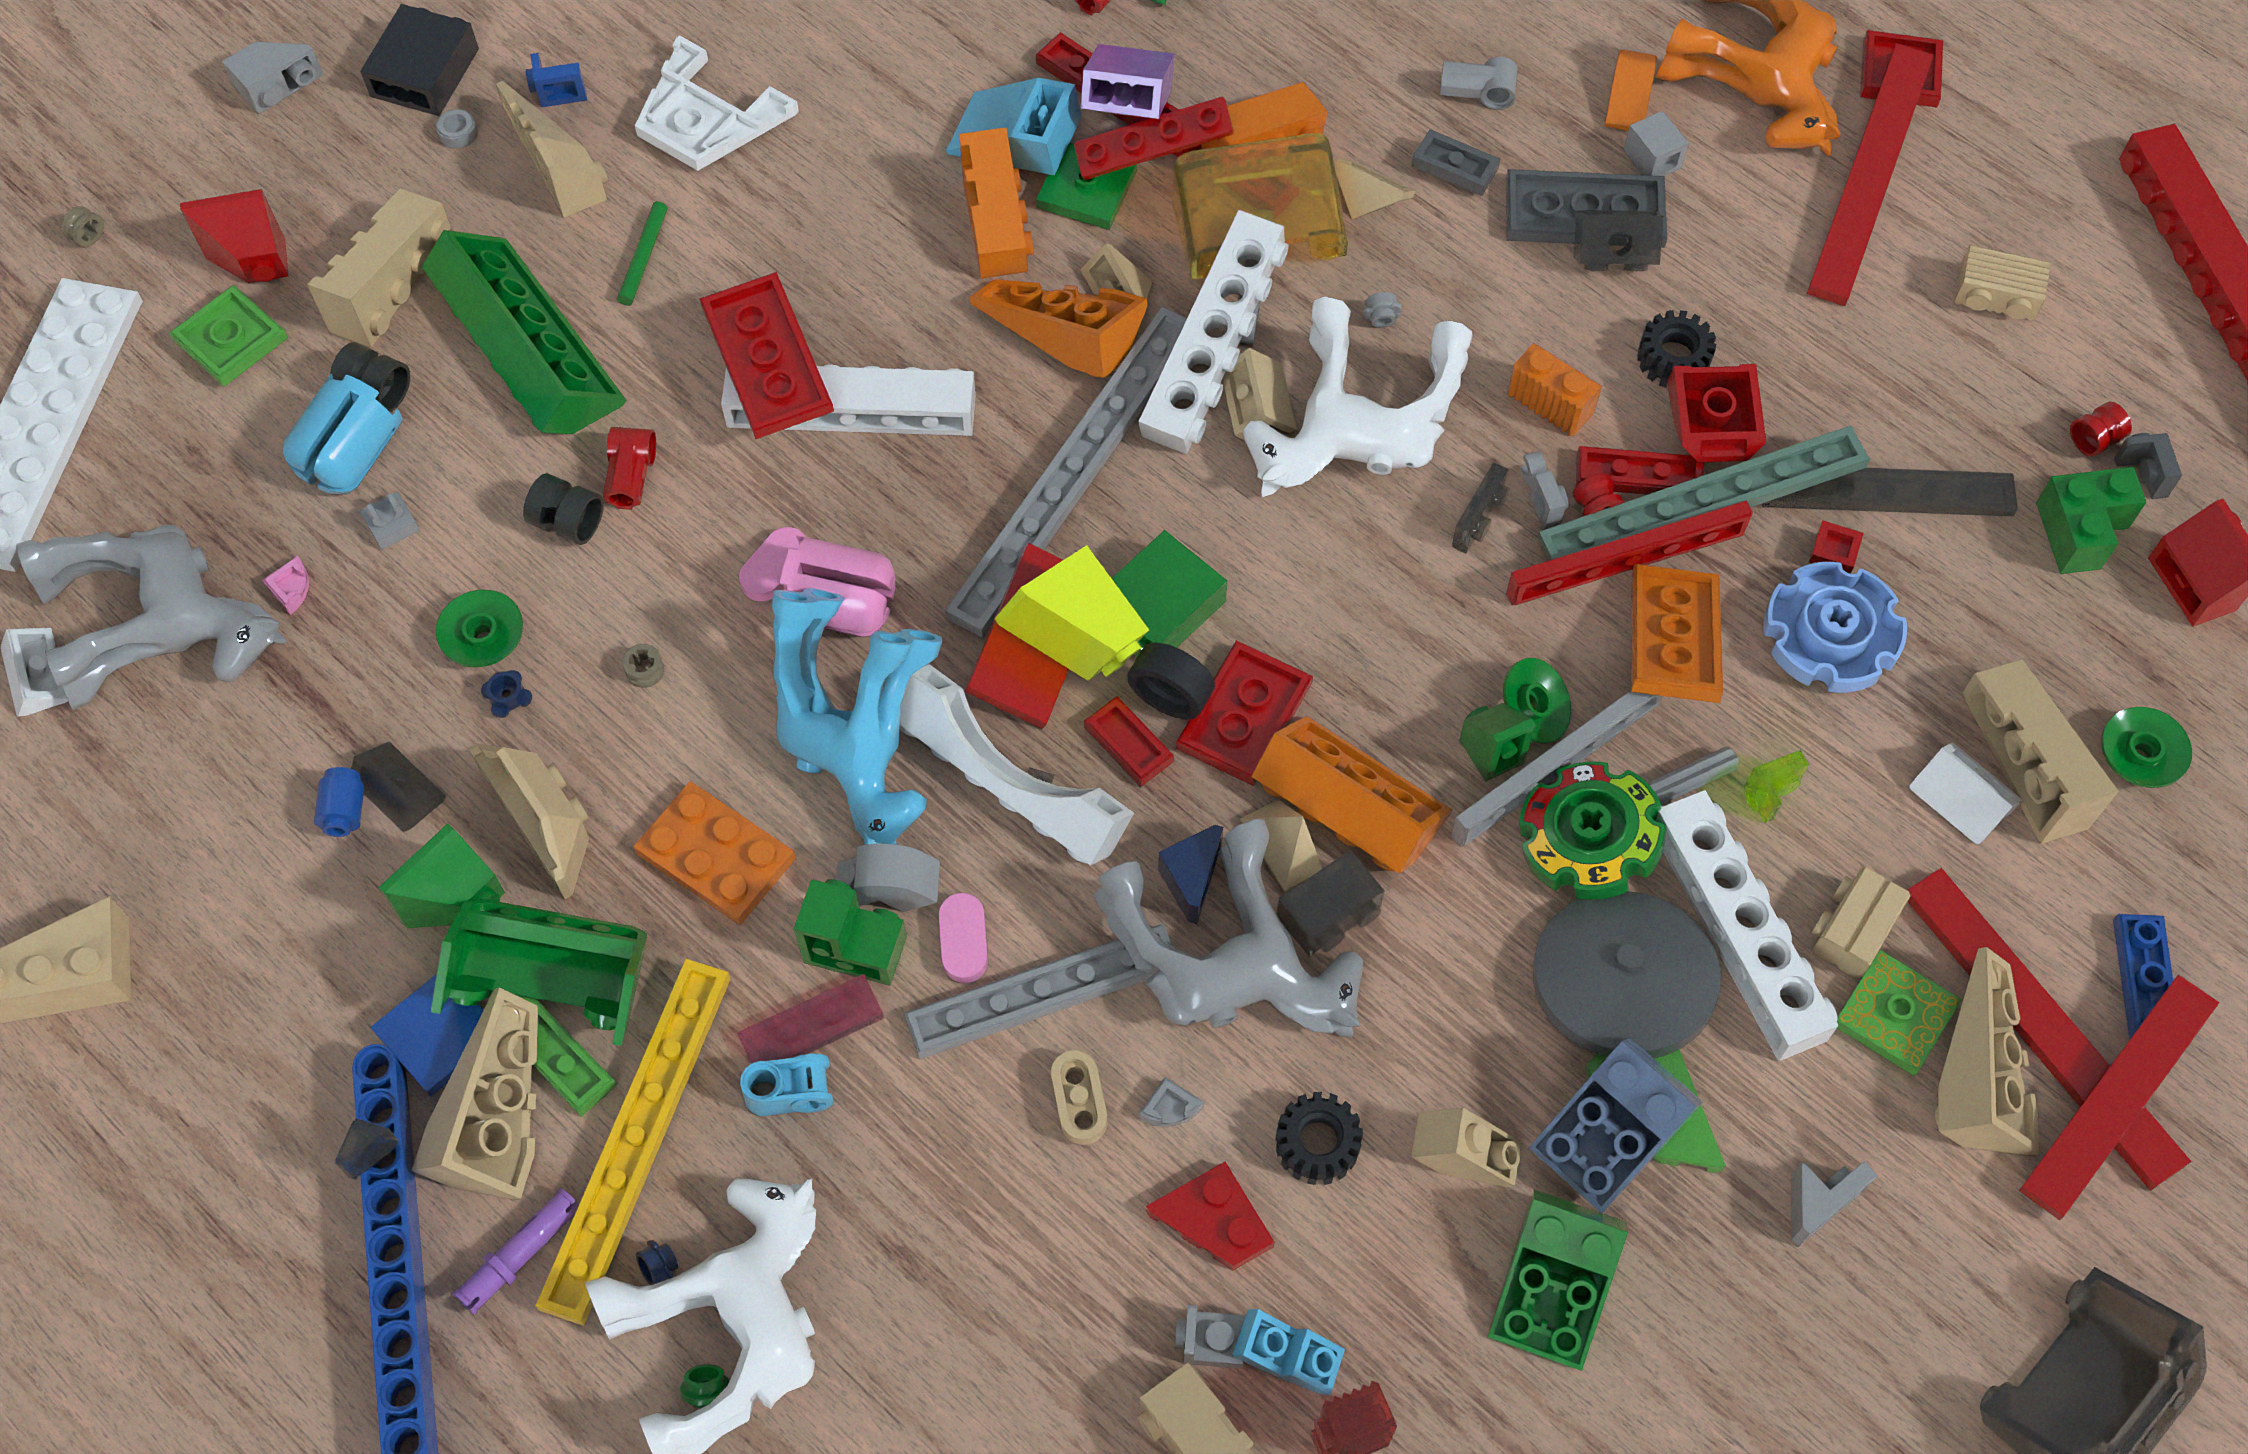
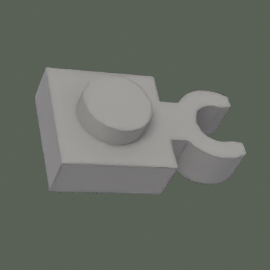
[1520,451,1568,530]

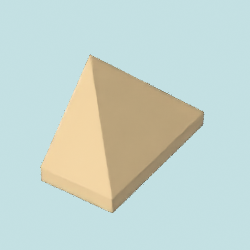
[1333,158,1416,219]
[1080,243,1153,298]
[1239,800,1323,894]

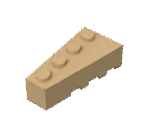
[307,188,451,348]
[1962,659,2119,844]

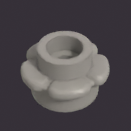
[1363,292,1402,328]

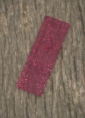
[737,974,884,1064]

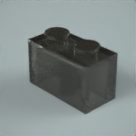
[1276,850,1385,957]

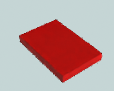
[1176,640,1313,786]

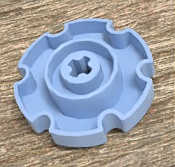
[1763,562,1907,693]

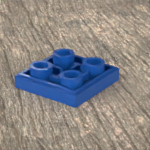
[370,974,484,1097]

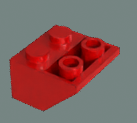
[2148,498,2248,627]

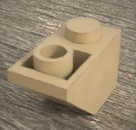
[1411,1107,1521,1187]

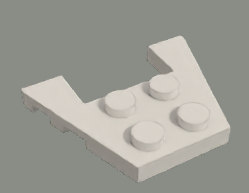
[635,35,799,171]

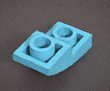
[1232,1309,1345,1395]

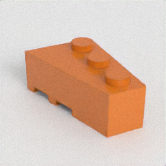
[959,127,1034,279]

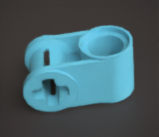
[740,1054,834,1116]

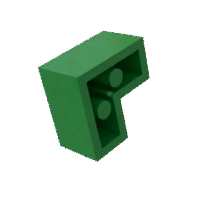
[2036,467,2147,574]
[793,879,907,986]

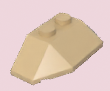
[468,743,589,899]

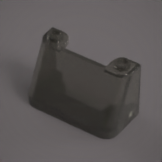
[1980,1267,2207,1454]

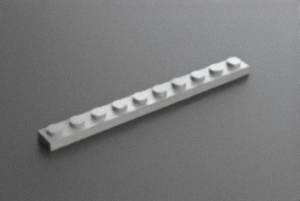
[945,307,1187,638]

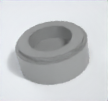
[436,109,478,148]

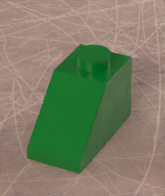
[1459,703,1536,782]

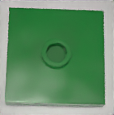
[1036,143,1137,230]

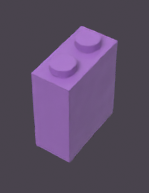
[1081,44,1175,119]

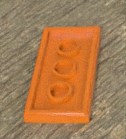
[1631,564,1723,703]

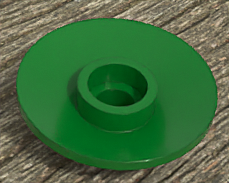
[436,590,524,668]
[1503,658,1571,744]
[2101,707,2192,788]

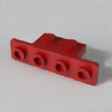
[1074,97,1234,180]

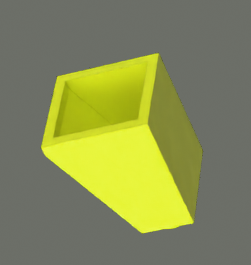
[994,545,1149,681]

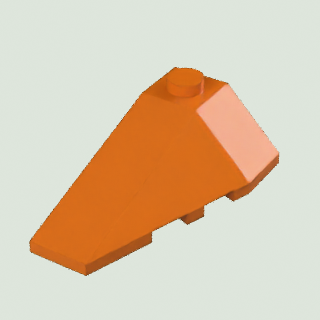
[970,279,1148,378]

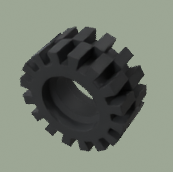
[1637,310,1717,388]
[1275,1092,1363,1185]

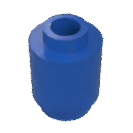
[314,767,364,837]

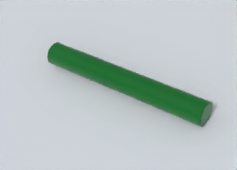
[617,201,668,306]

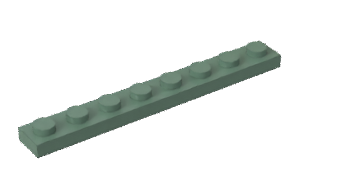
[1538,425,1870,561]

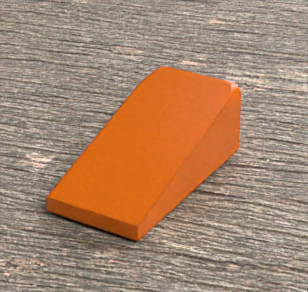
[1604,49,1657,131]

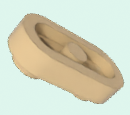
[1051,1050,1107,1145]

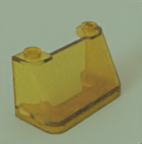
[1173,133,1348,280]

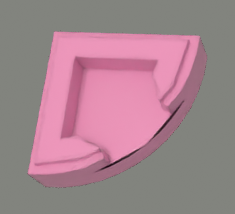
[262,556,309,615]

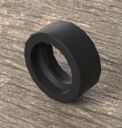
[1127,642,1215,720]

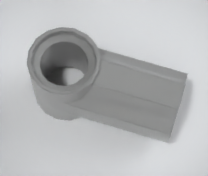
[1440,57,1518,110]

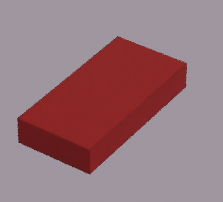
[1084,696,1174,788]

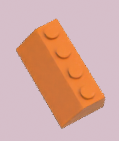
[1251,716,1453,874]

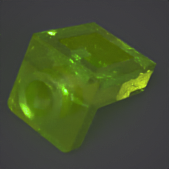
[1744,750,1809,823]

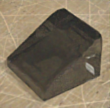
[335,1118,399,1180]

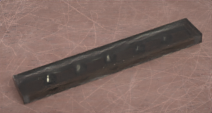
[1762,468,2018,516]

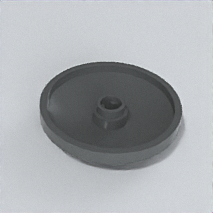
[1533,891,1721,1058]

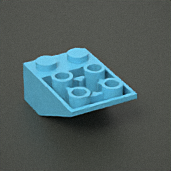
[946,78,1082,175]

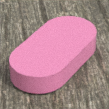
[739,527,806,601]
[939,893,988,983]

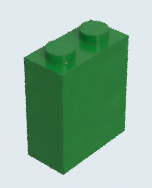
[1111,530,1228,657]

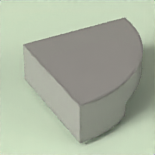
[1139,1077,1204,1127]

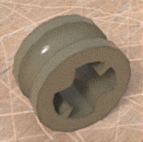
[62,206,104,247]
[622,644,664,688]

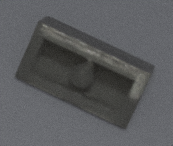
[351,741,446,832]

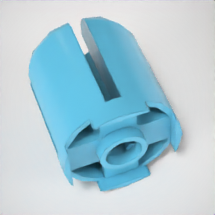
[282,374,403,495]

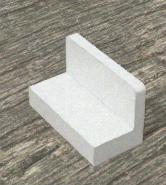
[1910,742,2023,844]

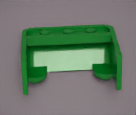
[431,899,647,1046]

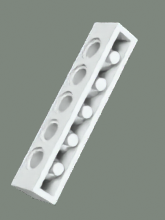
[1138,210,1289,455]
[1655,790,1839,1062]

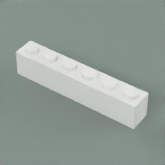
[721,365,976,436]

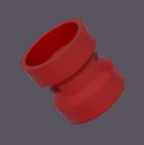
[2070,401,2132,457]

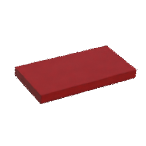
[699,272,834,440]
[964,543,1069,729]

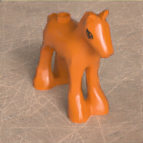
[1656,0,1840,156]

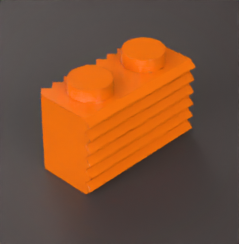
[1507,343,1603,436]

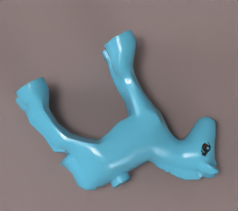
[771,588,942,845]

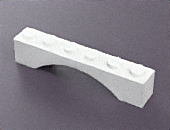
[899,664,1134,866]

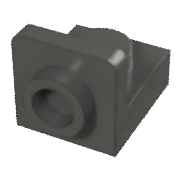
[2114,433,2182,499]

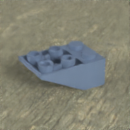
[1529,1038,1703,1214]

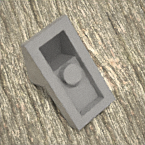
[1791,1161,1878,1247]

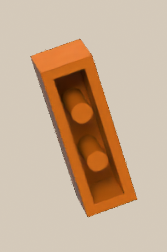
[1201,82,1328,173]

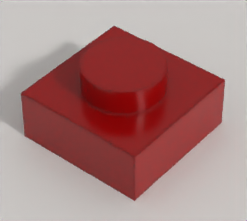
[1808,520,1864,574]

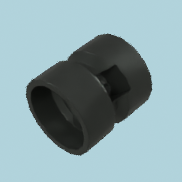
[330,342,410,412]
[523,473,604,545]

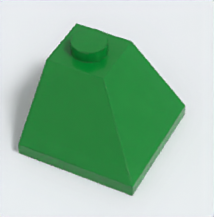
[378,823,505,928]

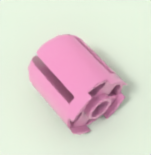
[780,535,895,638]

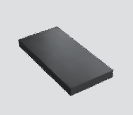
[1506,169,1667,248]

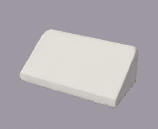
[1,628,68,717]

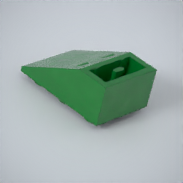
[1488,1189,1628,1371]

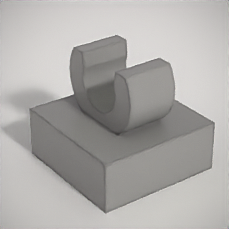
[360,492,420,550]

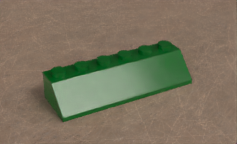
[422,230,627,434]

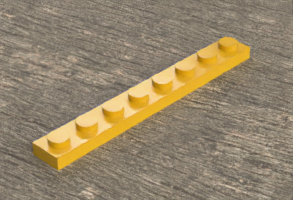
[536,959,731,1326]

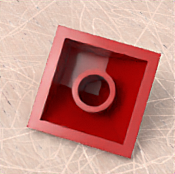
[180,189,289,283]

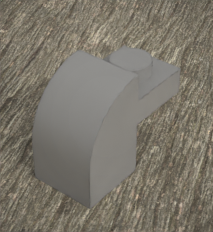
[836,843,940,912]

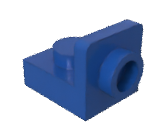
[526,53,587,107]

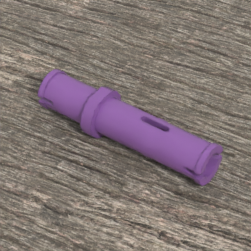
[452,1188,579,1315]

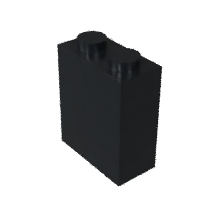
[360,4,479,117]

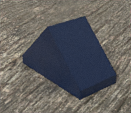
[1158,825,1224,924]

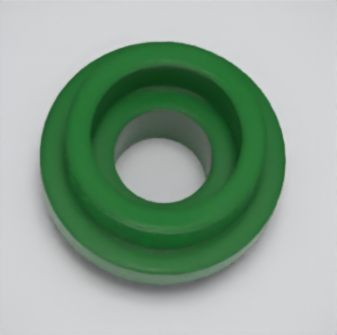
[680,1364,729,1409]

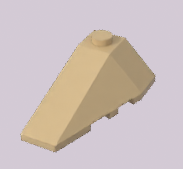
[496,81,608,218]
[1935,947,2039,1156]
[411,988,538,1200]

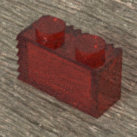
[1310,1381,1397,1454]

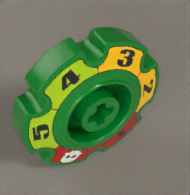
[1519,761,1665,900]

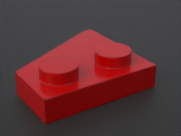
[1146,1162,1275,1271]

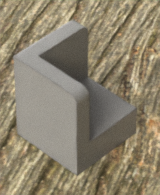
[1624,112,1689,176]

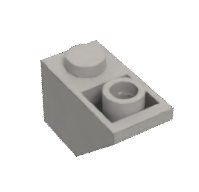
[222,42,323,114]

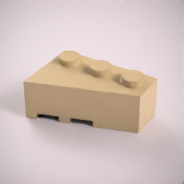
[0,896,131,1024]
[1137,1363,1254,1454]

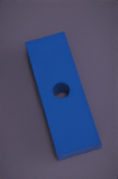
[2113,914,2173,1040]

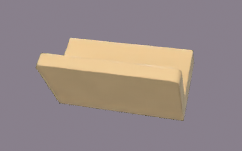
[1222,348,1297,440]

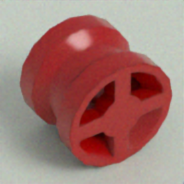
[1572,473,1624,517]

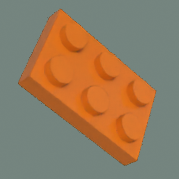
[633,781,796,925]

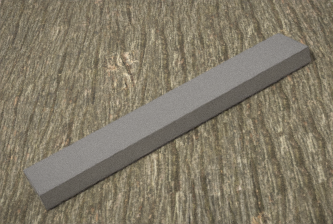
[1451,691,1662,847]
[904,924,1173,1059]

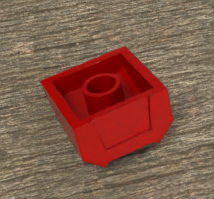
[1667,364,1766,462]

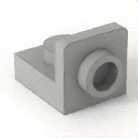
[1175,1305,1245,1369]

